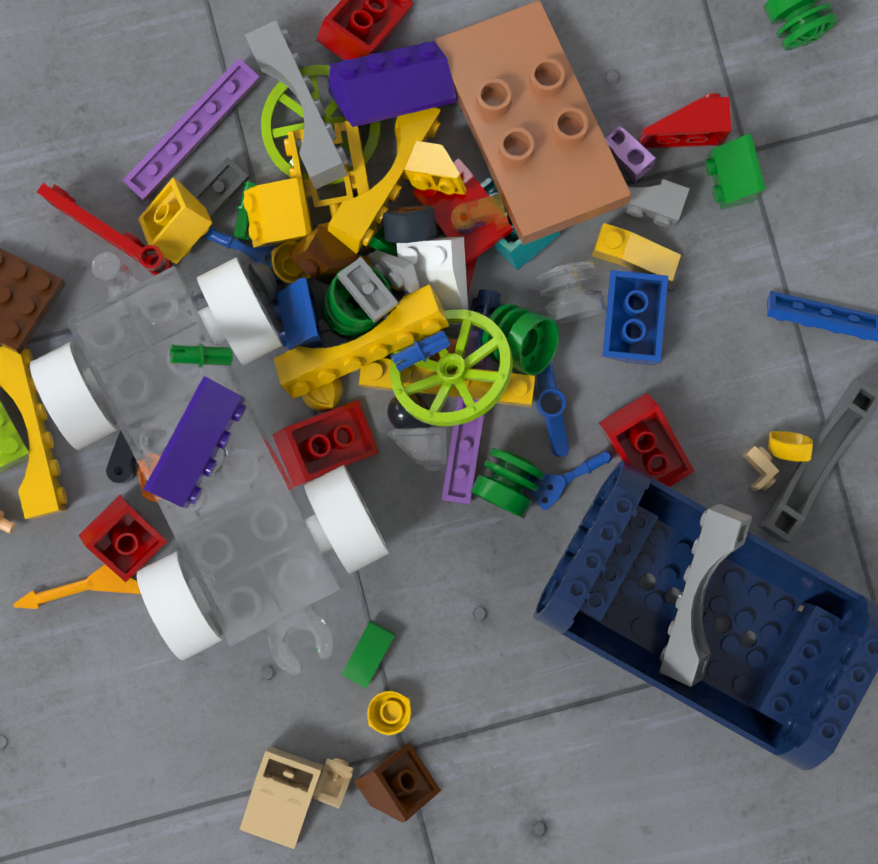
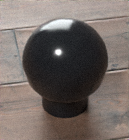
[387,394,431,431]

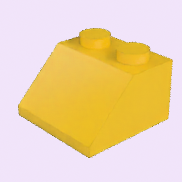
[138,177,212,264]
[244,177,311,248]

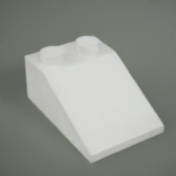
[397,237,468,324]

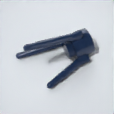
[458,289,503,350]

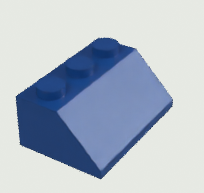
[602,270,668,366]

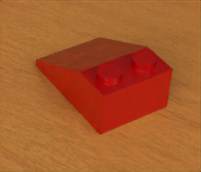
[316,0,414,60]
[638,93,731,149]
[413,159,514,264]
[598,393,695,487]
[272,400,380,487]

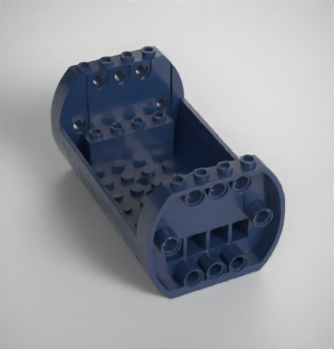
[533,461,878,771]

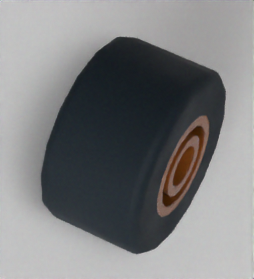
[383,205,437,243]

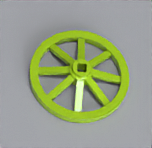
[261,65,381,186]
[390,309,513,426]

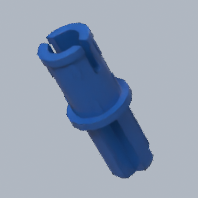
[391,331,450,372]

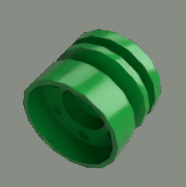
[763,0,840,51]
[321,265,391,337]
[482,303,559,375]
[470,447,546,519]

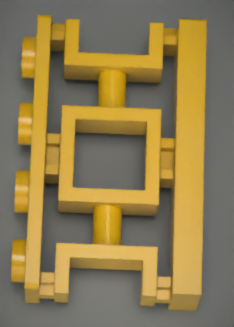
[284,120,378,235]

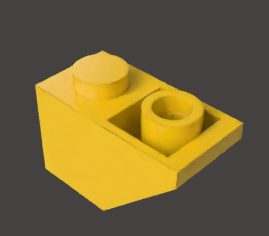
[404,141,466,195]

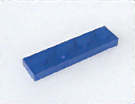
[767,291,878,342]

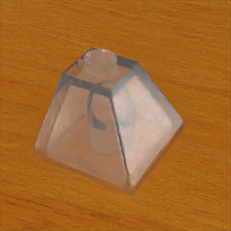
[387,427,447,471]

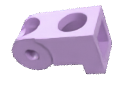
[605,126,655,184]

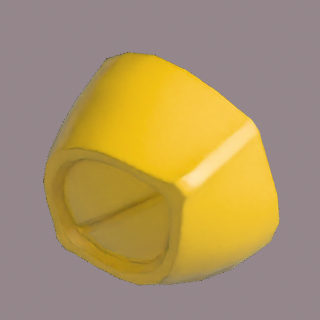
[270,241,311,284]
[301,378,343,411]
[768,431,813,461]
[367,691,411,735]

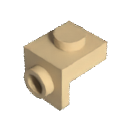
[741,446,779,492]
[312,758,354,809]

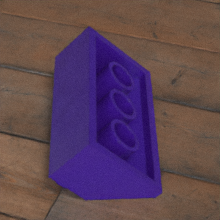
[328,41,457,127]
[144,376,247,508]

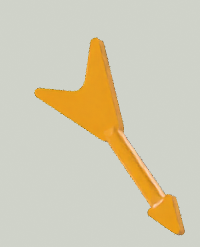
[13,564,141,609]

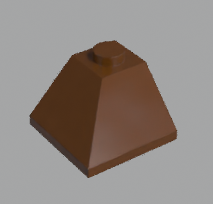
[289,225,360,285]
[354,742,441,823]

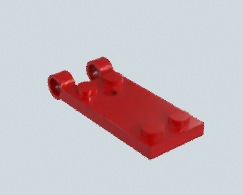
[37,183,172,278]

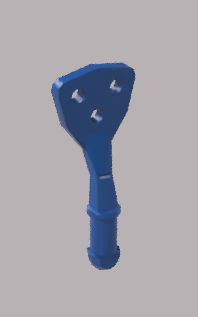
[204,227,280,282]
[529,451,613,510]

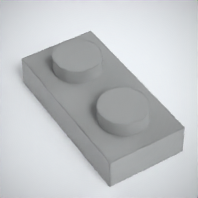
[368,250,420,294]
[337,257,398,323]

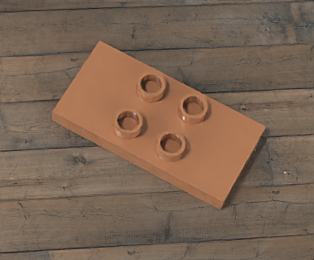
[435,0,631,245]

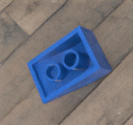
[274,277,323,351]

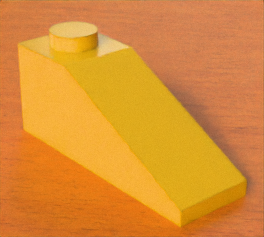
[591,223,681,282]

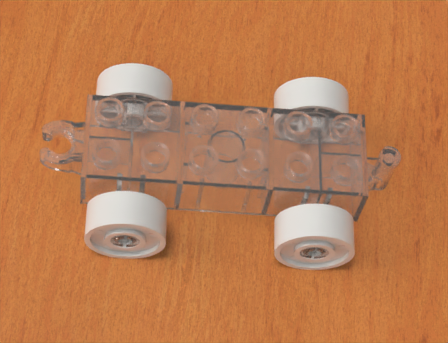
[30,252,389,675]

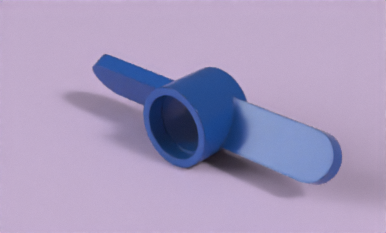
[536,361,569,457]

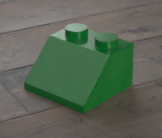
[705,134,766,210]

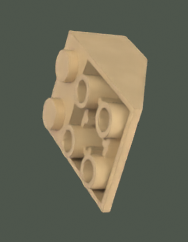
[239,746,324,849]

